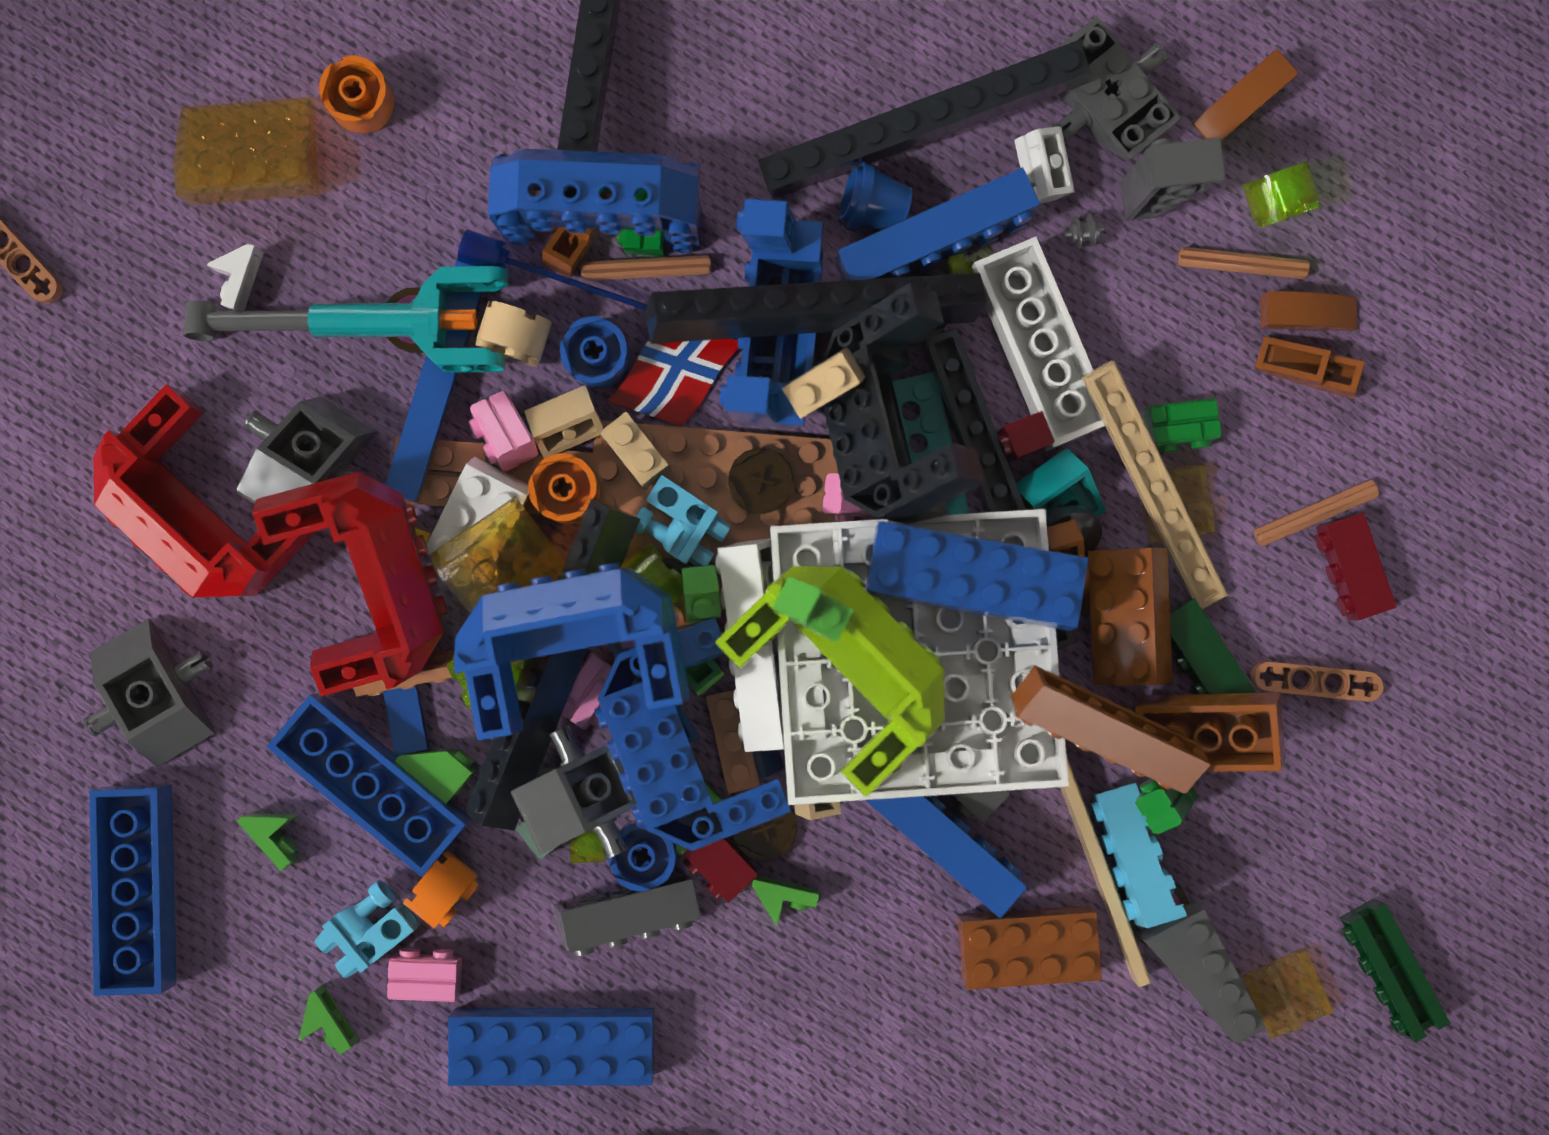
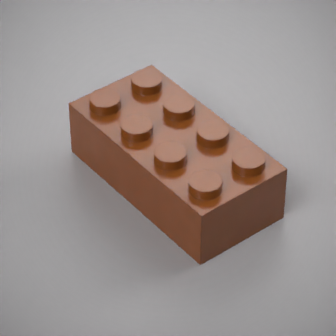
[1088,548,1173,685]
[1135,692,1286,772]
[957,906,1102,990]

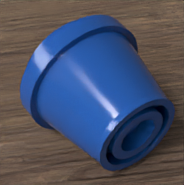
[840,162,912,230]

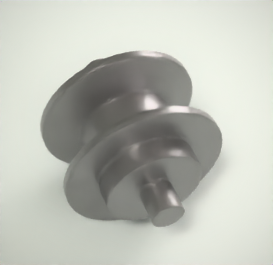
[1064,213,1105,249]

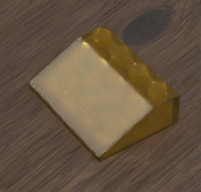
[174,97,320,205]
[430,496,565,667]

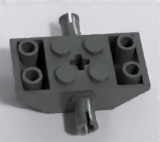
[1052,16,1181,162]
[236,397,375,504]
[83,619,216,767]
[510,726,637,859]

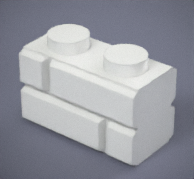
[1015,126,1075,203]

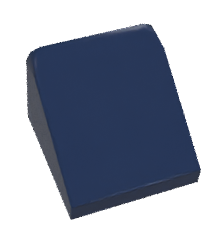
[752,750,784,779]

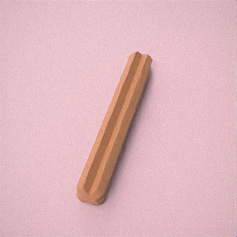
[1178,247,1310,279]
[581,255,711,281]
[1253,480,1379,547]

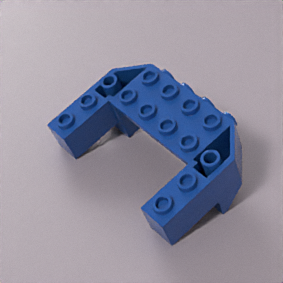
[488,149,702,253]
[720,199,824,429]
[454,563,691,741]
[594,617,791,851]

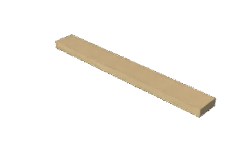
[1082,361,1228,609]
[1060,755,1151,987]

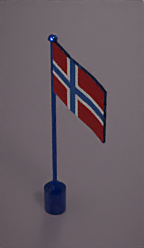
[457,229,739,426]

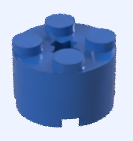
[560,316,631,389]
[608,820,678,892]

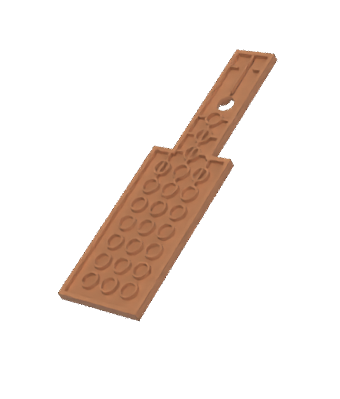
[394,420,838,563]

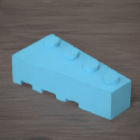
[1090,783,1187,928]

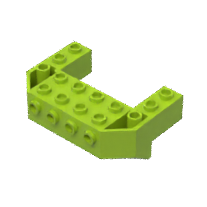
[715,566,944,797]

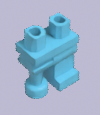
[635,475,731,567]
[314,880,421,978]

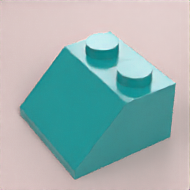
[1016,448,1106,518]

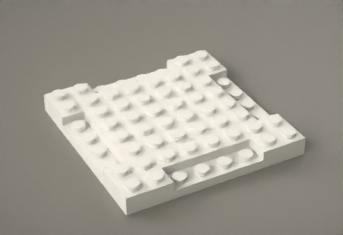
[770,509,1069,805]

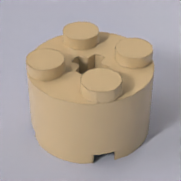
[475,301,552,368]

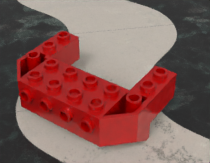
[93,384,317,598]
[252,472,448,697]

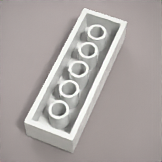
[970,237,1106,451]
[715,538,784,752]

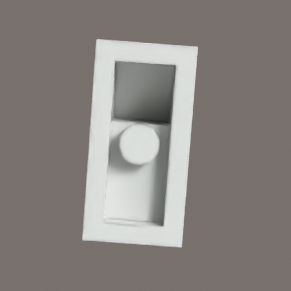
[207,244,264,311]

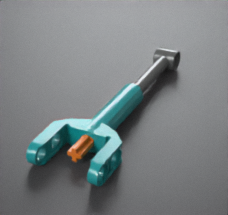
[183,266,509,373]

